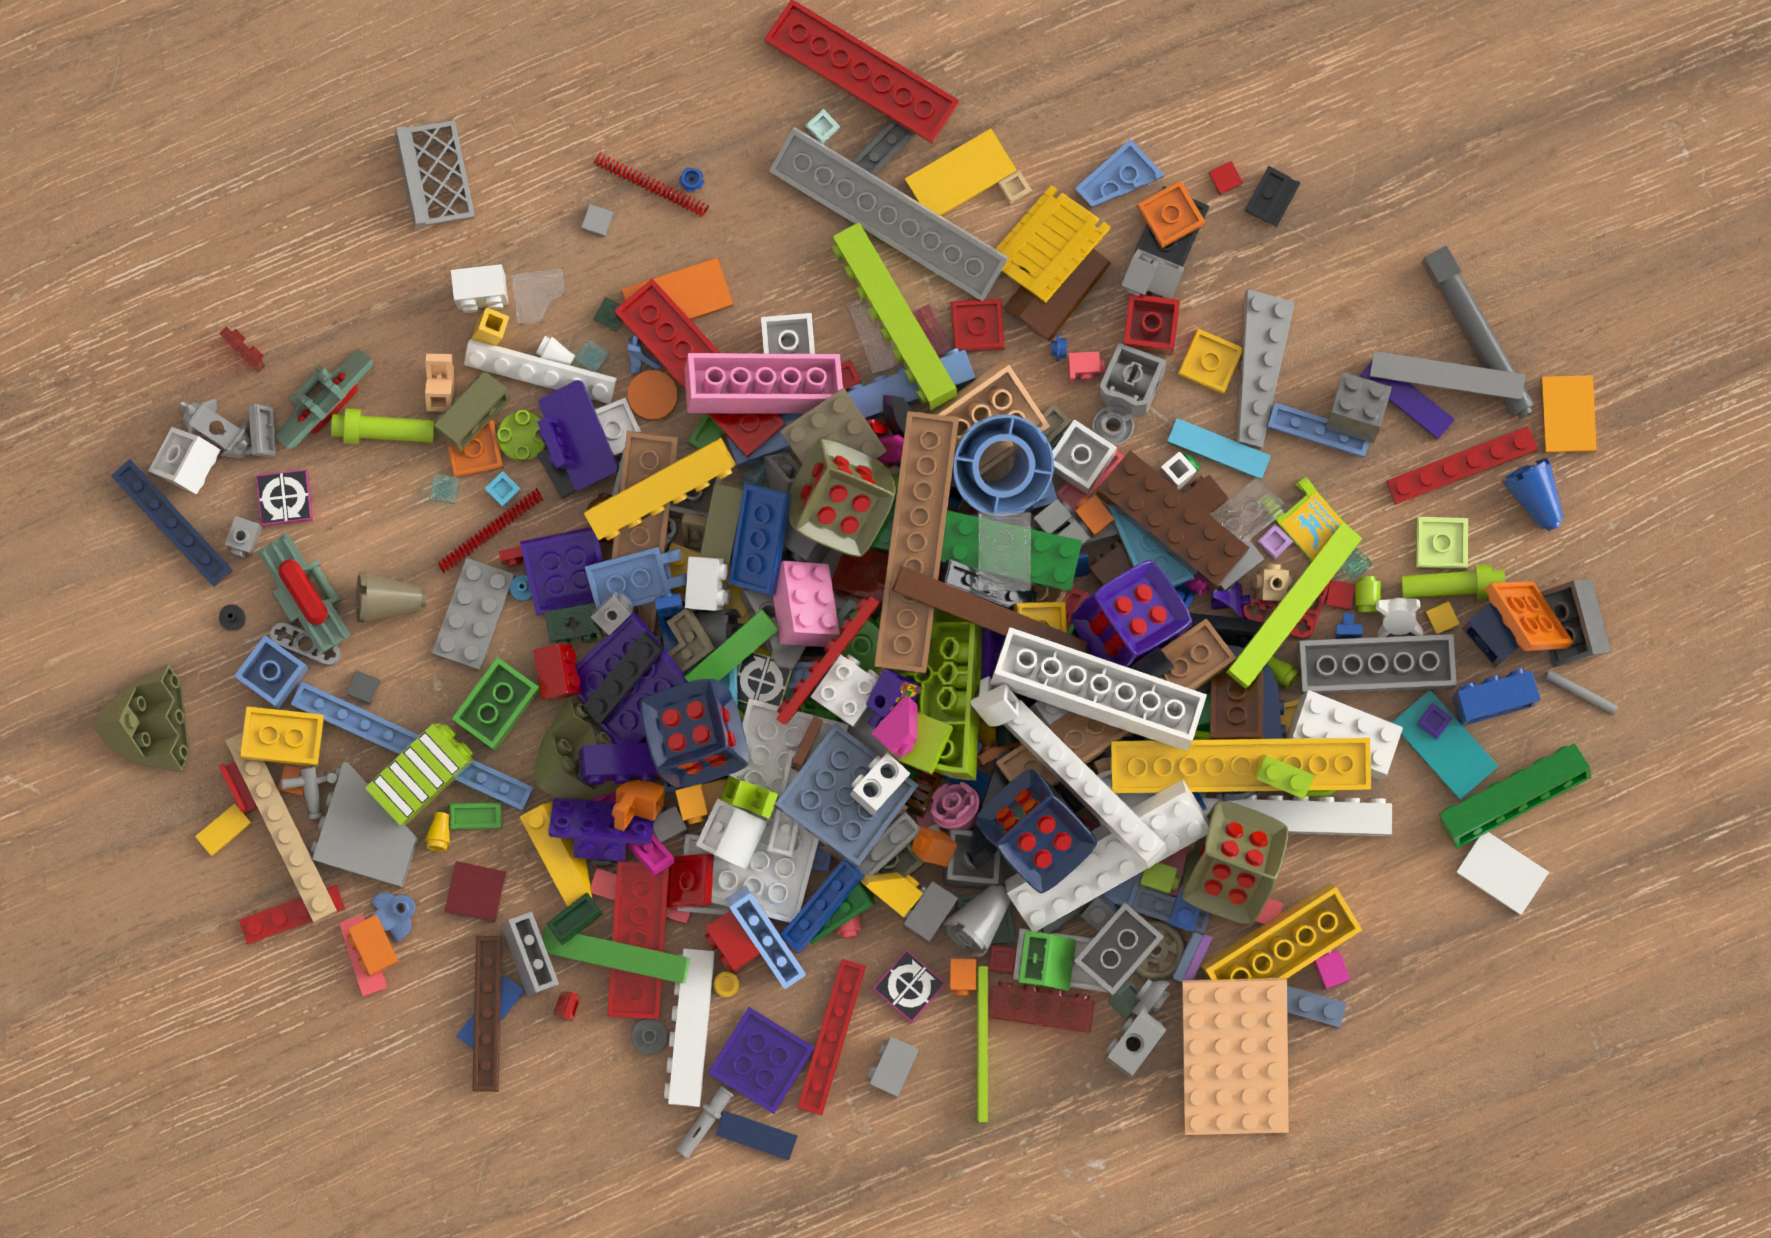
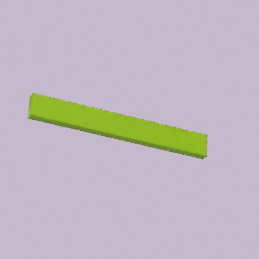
[1226,522,1362,689]

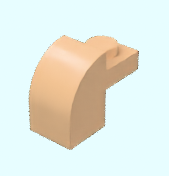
[425,354,454,412]

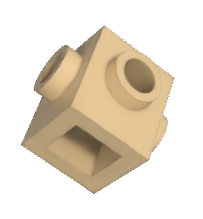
[1253,564,1292,601]

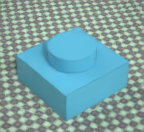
[484,471,521,507]

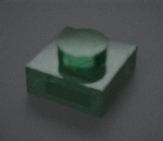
[593,297,622,332]

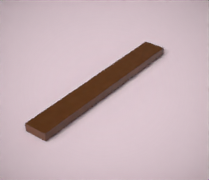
[891,566,1088,653]

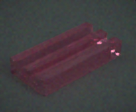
[913,305,952,357]

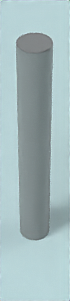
[1545,670,1618,715]

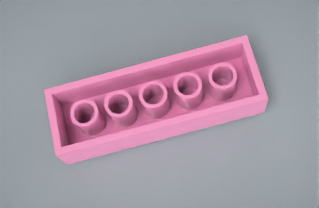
[684,353,843,414]

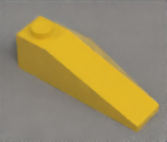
[520,802,593,907]

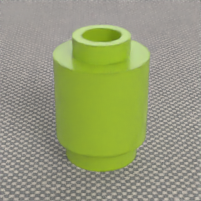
[1355,576,1381,613]

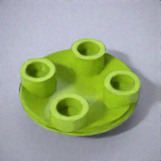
[497,410,546,461]

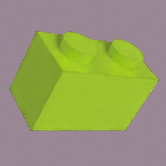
[1254,754,1315,799]

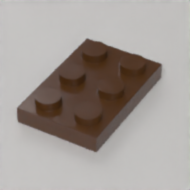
[1210,667,1264,740]

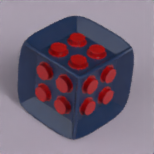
[641,679,749,787]
[976,769,1097,894]

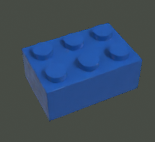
[1452,668,1541,726]

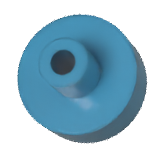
[510,575,532,602]

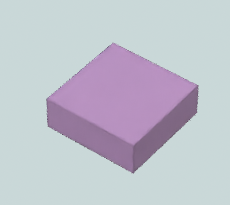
[1257,524,1293,560]

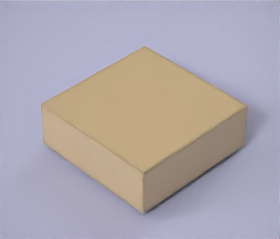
[998,170,1032,205]

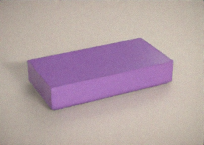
[1183,934,1213,980]

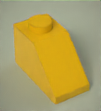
[860,872,923,917]

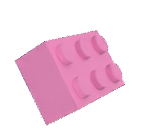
[773,561,840,647]

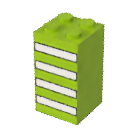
[365,723,475,826]

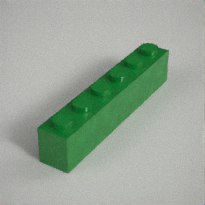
[1439,743,1591,849]

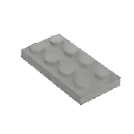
[432,558,515,671]

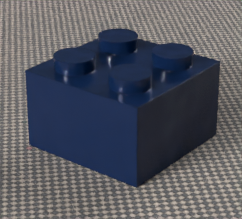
[1462,603,1520,667]

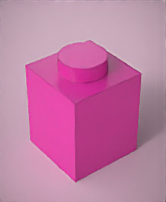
[1313,950,1350,990]

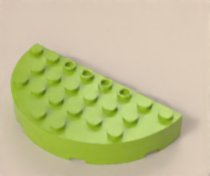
[874,608,982,780]

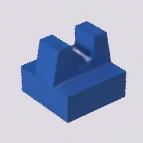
[1334,613,1362,639]

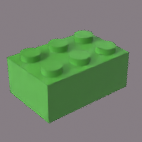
[452,657,540,752]

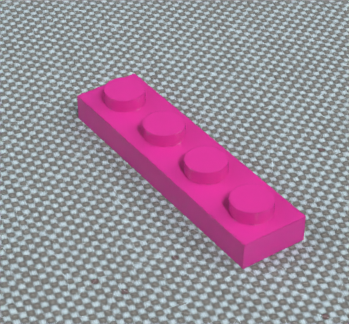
[592,792,674,876]

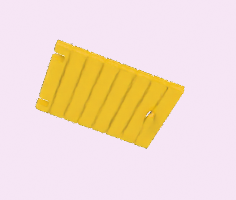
[996,185,1110,303]

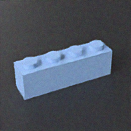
[725,885,806,989]

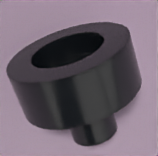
[219,605,246,631]

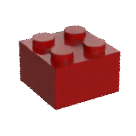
[1123,294,1180,356]
[704,910,761,974]

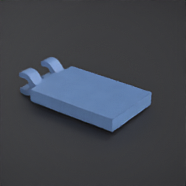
[585,546,687,608]

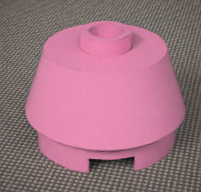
[931,782,980,831]

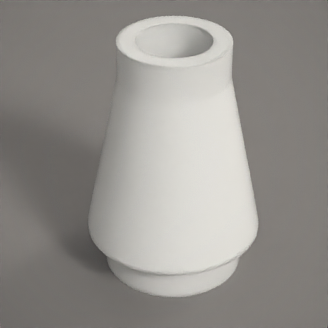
[536,336,575,365]

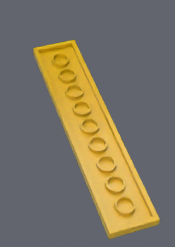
[1111,737,1371,793]

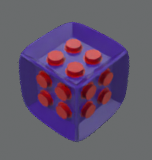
[1071,560,1192,668]

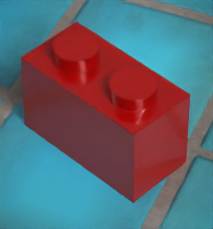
[533,643,581,701]

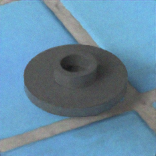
[631,1019,668,1055]

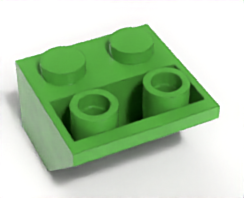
[1018,931,1076,991]

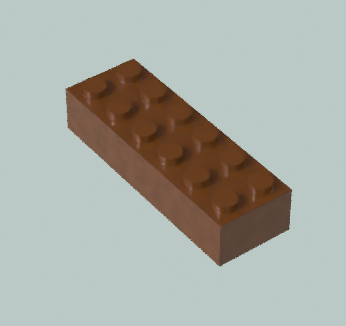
[1096,450,1250,592]

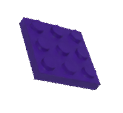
[520,527,603,615]
[708,1007,815,1114]

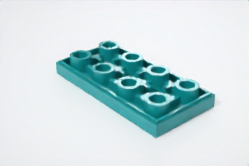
[1392,690,1498,801]

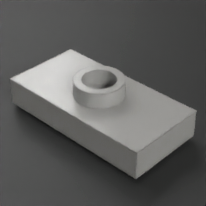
[249,404,276,458]

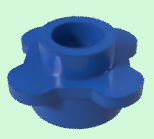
[1051,334,1067,362]

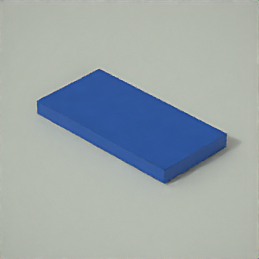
[728,483,792,595]

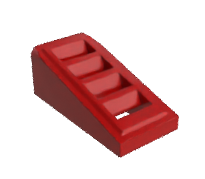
[554,991,580,1022]

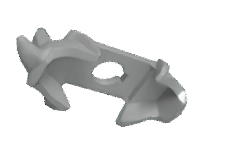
[179,399,252,459]

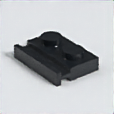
[1245,166,1301,228]

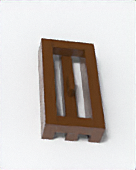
[791,716,823,772]

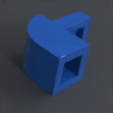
[1169,872,1201,932]

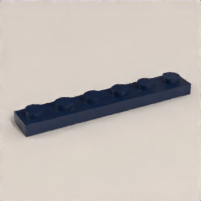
[111,459,233,588]

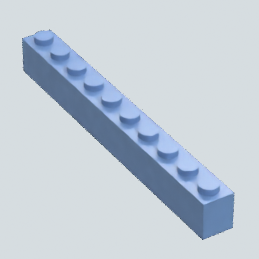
[726,349,976,469]

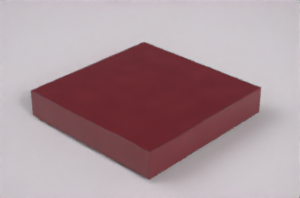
[445,861,507,922]

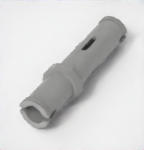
[676,1086,734,1159]

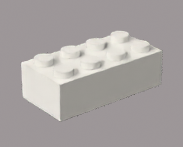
[1286,690,1403,780]

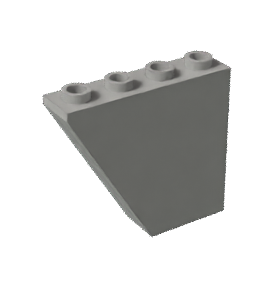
[310,761,419,888]

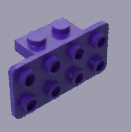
[537,380,619,491]
[548,798,655,861]

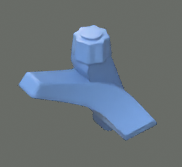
[628,334,661,373]

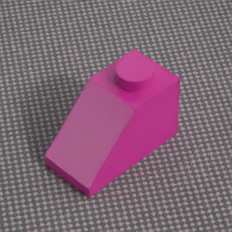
[871,695,917,759]

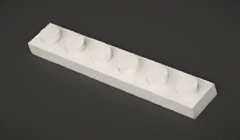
[464,339,617,404]

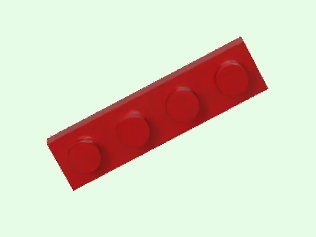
[239,885,346,945]

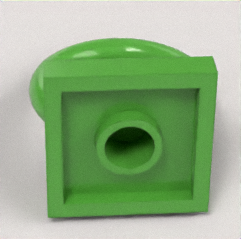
[835,610,881,672]

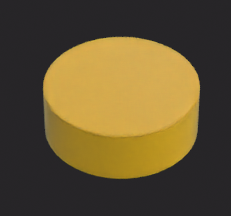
[713,971,739,998]

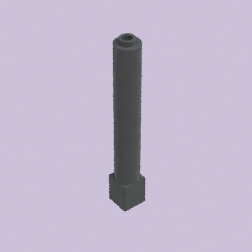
[1422,245,1535,419]

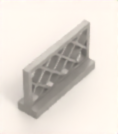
[394,120,475,230]

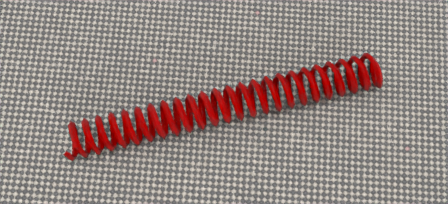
[593,152,709,217]
[438,487,543,573]

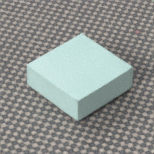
[805,109,841,144]

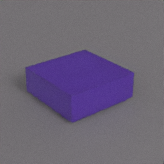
[1416,703,1453,740]

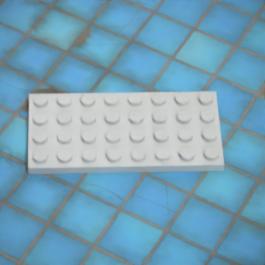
[709,698,849,923]

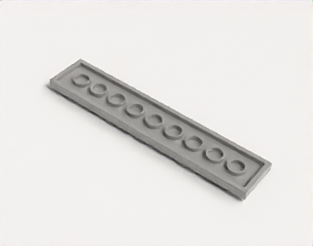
[769,127,1009,302]

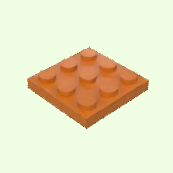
[1485,581,1574,651]

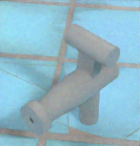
[281,766,337,819]

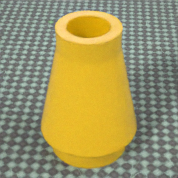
[425,812,450,852]

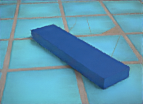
[780,859,865,953]

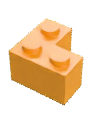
[675,779,727,825]

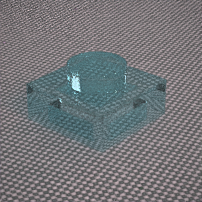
[574,339,610,373]
[430,474,460,504]
[1340,547,1373,580]

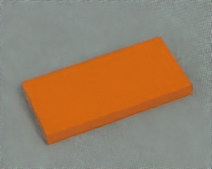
[622,258,734,320]

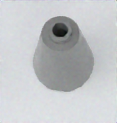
[943,884,1011,957]

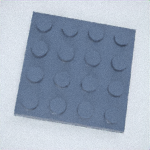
[774,723,918,868]

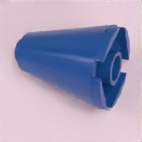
[1502,457,1564,531]

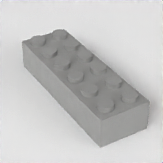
[1297,634,1457,696]

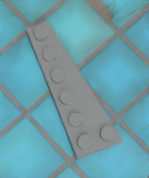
[1236,289,1295,449]

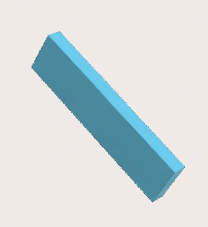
[1167,418,1271,480]

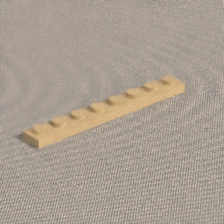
[225,732,337,923]

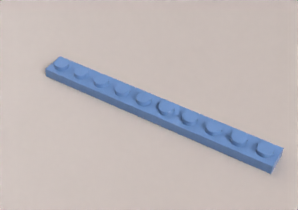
[291,681,534,811]

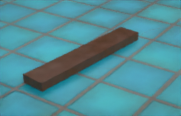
[472,936,503,1092]

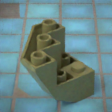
[93,664,190,772]
[534,698,634,800]

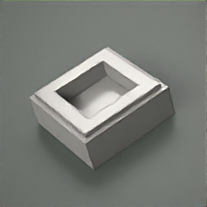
[582,204,614,237]

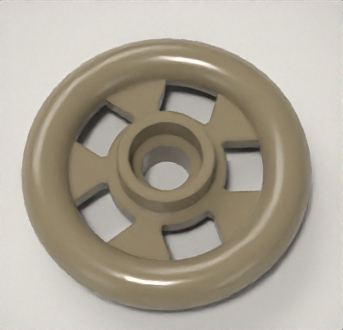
[1134,920,1186,981]

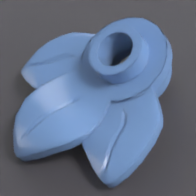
[371,892,415,942]

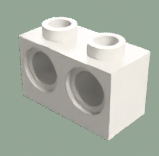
[850,753,910,816]

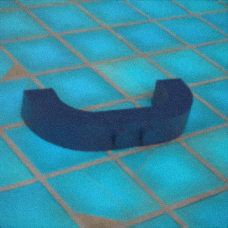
[1222,645,1286,801]

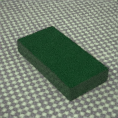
[546,893,603,945]

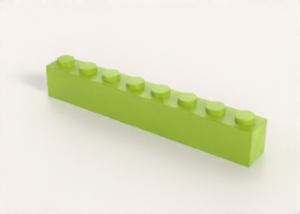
[831,223,957,410]

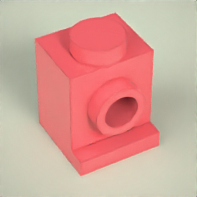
[1068,351,1105,383]

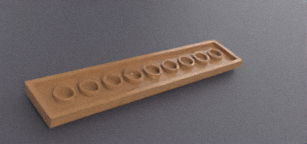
[874,411,959,674]
[996,619,1237,787]

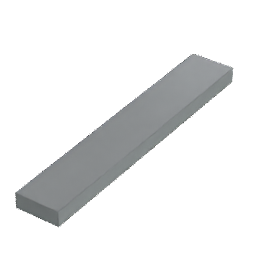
[1370,351,1526,400]

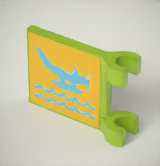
[1265,477,1345,561]

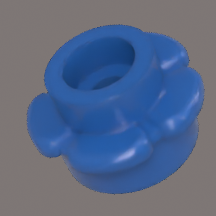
[679,167,704,192]

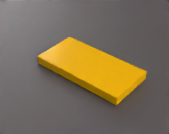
[905,129,1017,216]

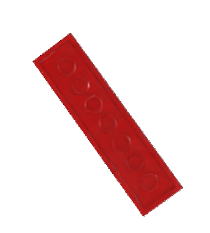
[764,0,960,144]
[614,278,786,458]

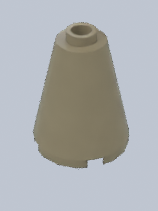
[356,572,426,623]

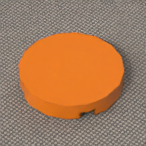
[628,370,678,421]

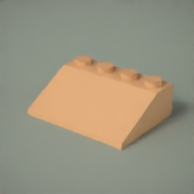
[927,360,1050,475]

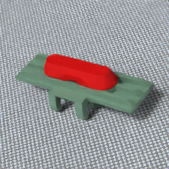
[275,348,374,449]
[257,533,351,654]

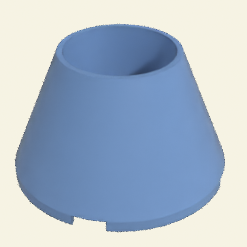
[953,414,1054,517]

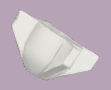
[1376,598,1423,637]

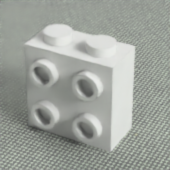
[811,654,879,728]

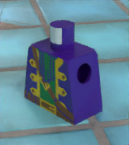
[866,669,923,728]

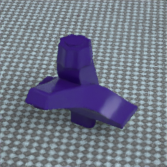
[1211,581,1251,619]

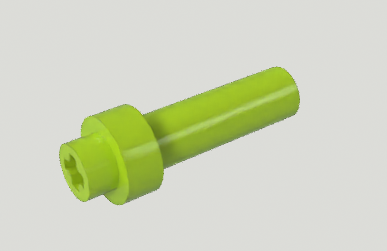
[331,408,435,445]
[1401,564,1505,600]

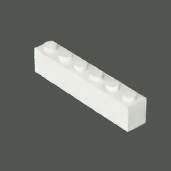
[664,948,715,1108]

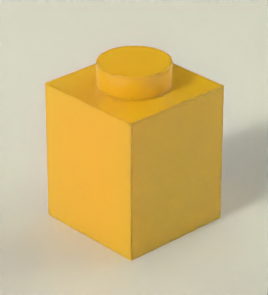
[471,307,509,346]

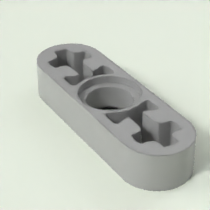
[270,622,342,666]

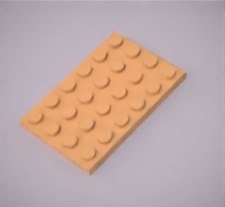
[1182,978,1289,1135]

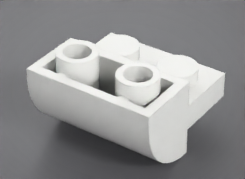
[696,798,768,869]

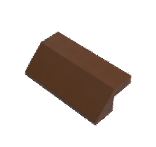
[1004,248,1111,342]

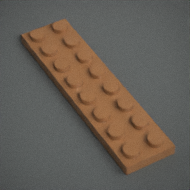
[603,431,679,635]

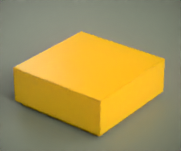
[1425,601,1460,635]

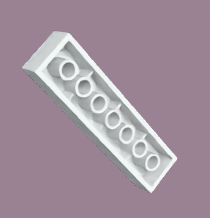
[990,628,1207,751]
[1005,779,1210,932]

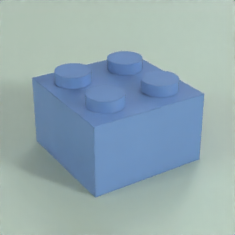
[234,635,309,710]

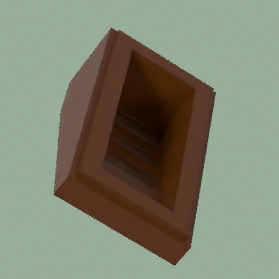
[905,769,944,818]

